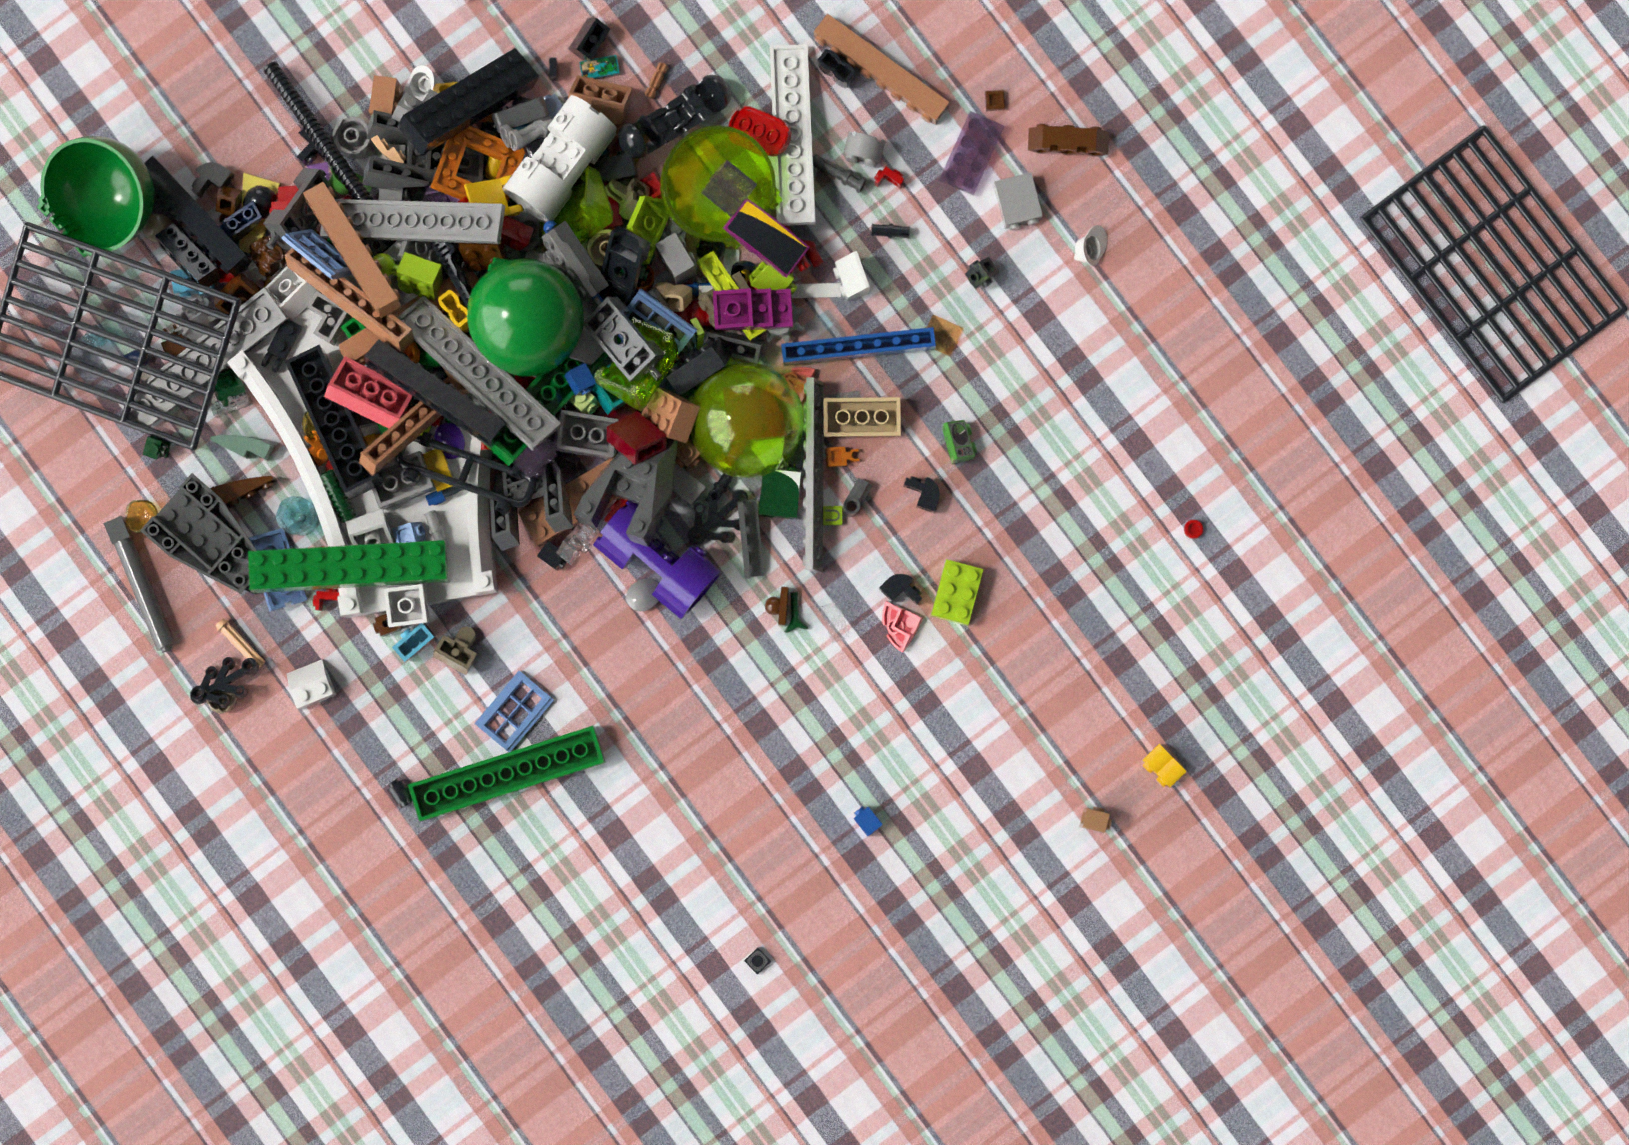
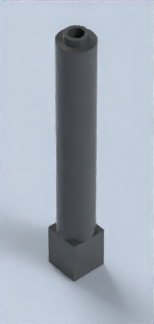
[103,516,175,653]

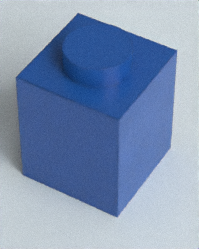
[564,363,596,396]
[853,806,883,837]

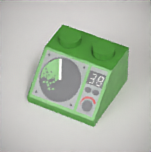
[942,420,977,465]

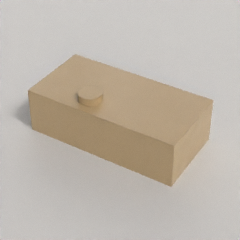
[823,397,901,437]

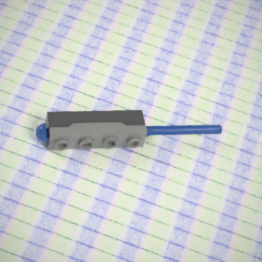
[541,220,624,343]

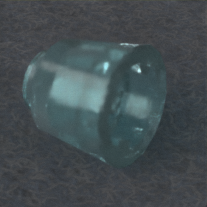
[82,325,107,349]

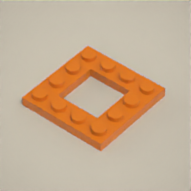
[430,126,525,203]

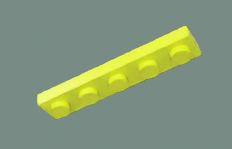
[696,251,767,341]

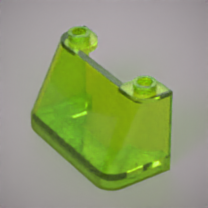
[539,166,613,244]
[595,317,678,411]

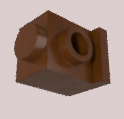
[373,614,404,637]

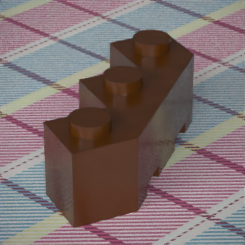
[1028,124,1109,157]

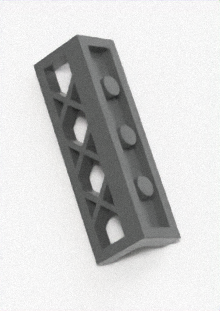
[737,499,764,579]

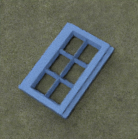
[282,229,353,279]
[626,289,697,364]
[474,671,554,752]

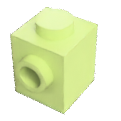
[569,393,600,415]

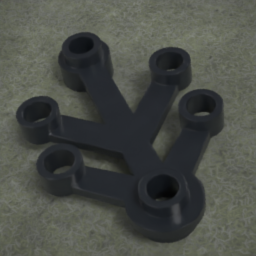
[687,489,748,545]
[190,657,259,708]

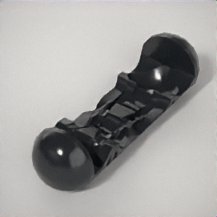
[618,75,732,159]
[432,242,472,307]

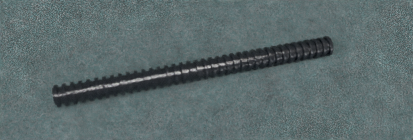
[263,61,397,246]

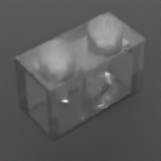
[556,523,599,565]

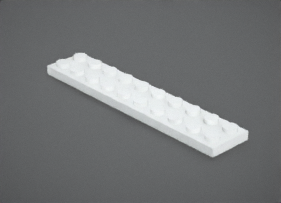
[770,44,815,226]

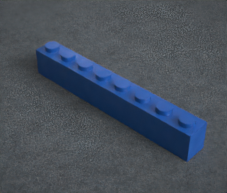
[781,327,936,366]

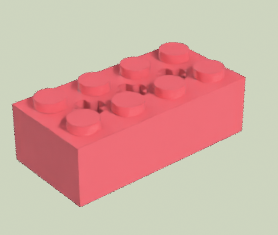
[324,356,413,428]

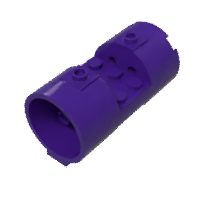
[593,501,722,619]

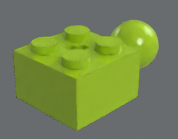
[372,252,443,301]

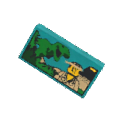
[579,55,620,79]

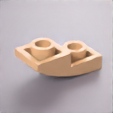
[371,135,407,164]

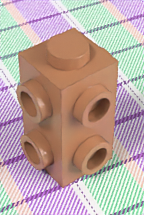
[676,440,701,470]

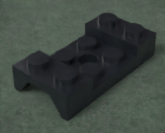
[599,226,651,307]

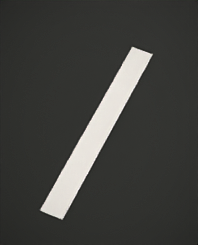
[699,283,841,298]

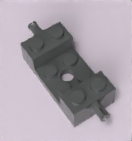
[263,168,338,250]
[584,297,665,381]

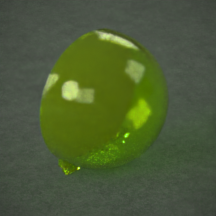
[660,125,783,250]
[687,358,804,478]

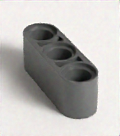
[491,96,549,133]

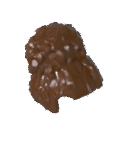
[250,236,286,277]

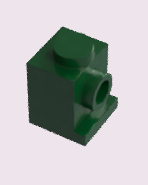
[142,435,171,460]

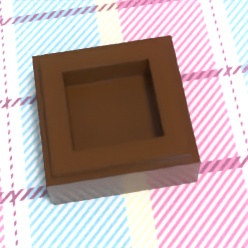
[985,90,1005,111]

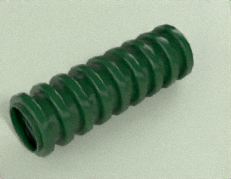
[320,469,357,523]

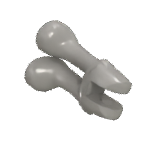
[500,116,553,151]

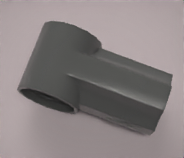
[842,478,872,517]

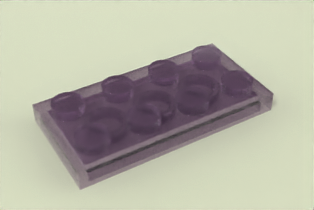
[939,111,1005,196]

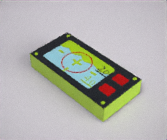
[689,318,705,350]

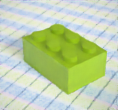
[931,559,983,626]

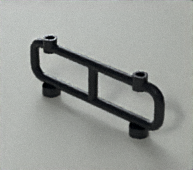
[395,432,536,514]

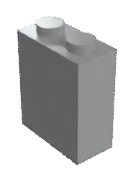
[993,172,1043,230]

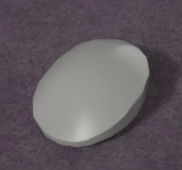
[626,579,659,611]

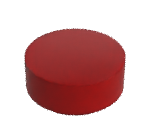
[1183,519,1203,539]

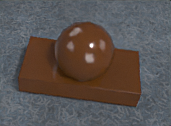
[764,587,789,627]

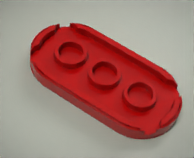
[728,106,791,157]

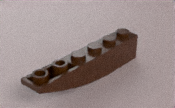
[210,475,277,508]

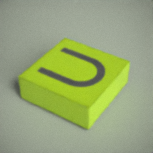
[823,506,842,526]

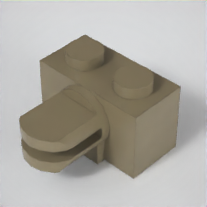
[604,177,650,220]
[433,627,477,675]

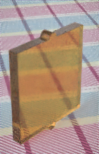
[925,315,963,357]

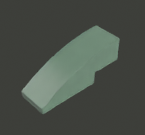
[210,435,275,461]

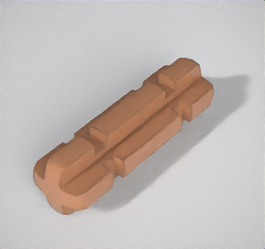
[645,62,668,99]

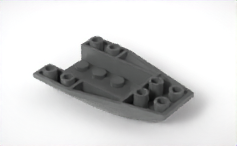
[140,473,257,594]

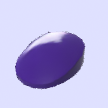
[434,423,465,459]

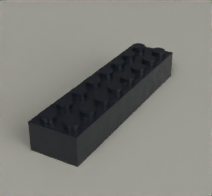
[397,48,539,156]
[285,344,385,500]

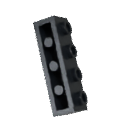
[155,223,221,287]

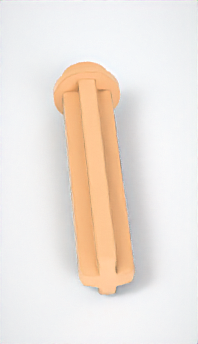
[216,618,265,668]

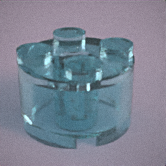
[276,496,319,536]

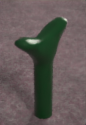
[784,592,809,633]

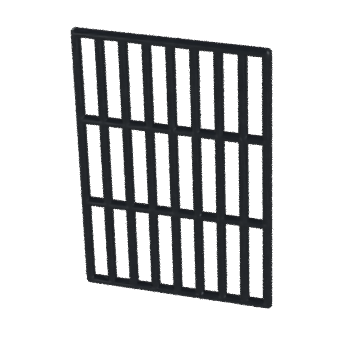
[1360,125,1628,403]
[0,222,242,451]

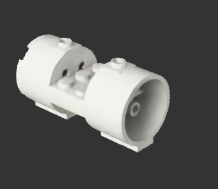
[502,95,617,223]

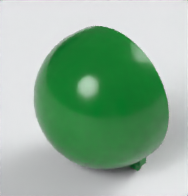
[37,136,155,258]
[467,257,584,376]

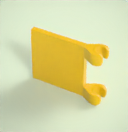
[464,175,523,217]

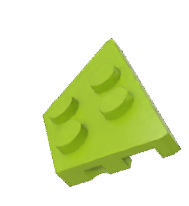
[627,196,675,265]

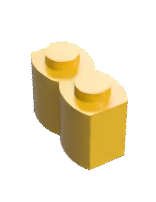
[438,290,469,333]
[1142,744,1187,788]

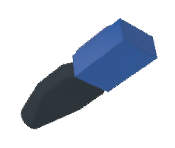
[425,486,463,506]

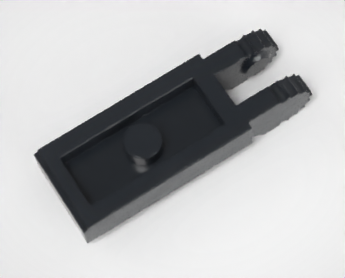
[261,319,302,373]

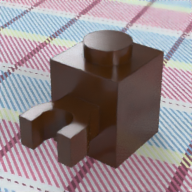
[215,186,242,222]

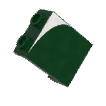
[759,466,801,520]

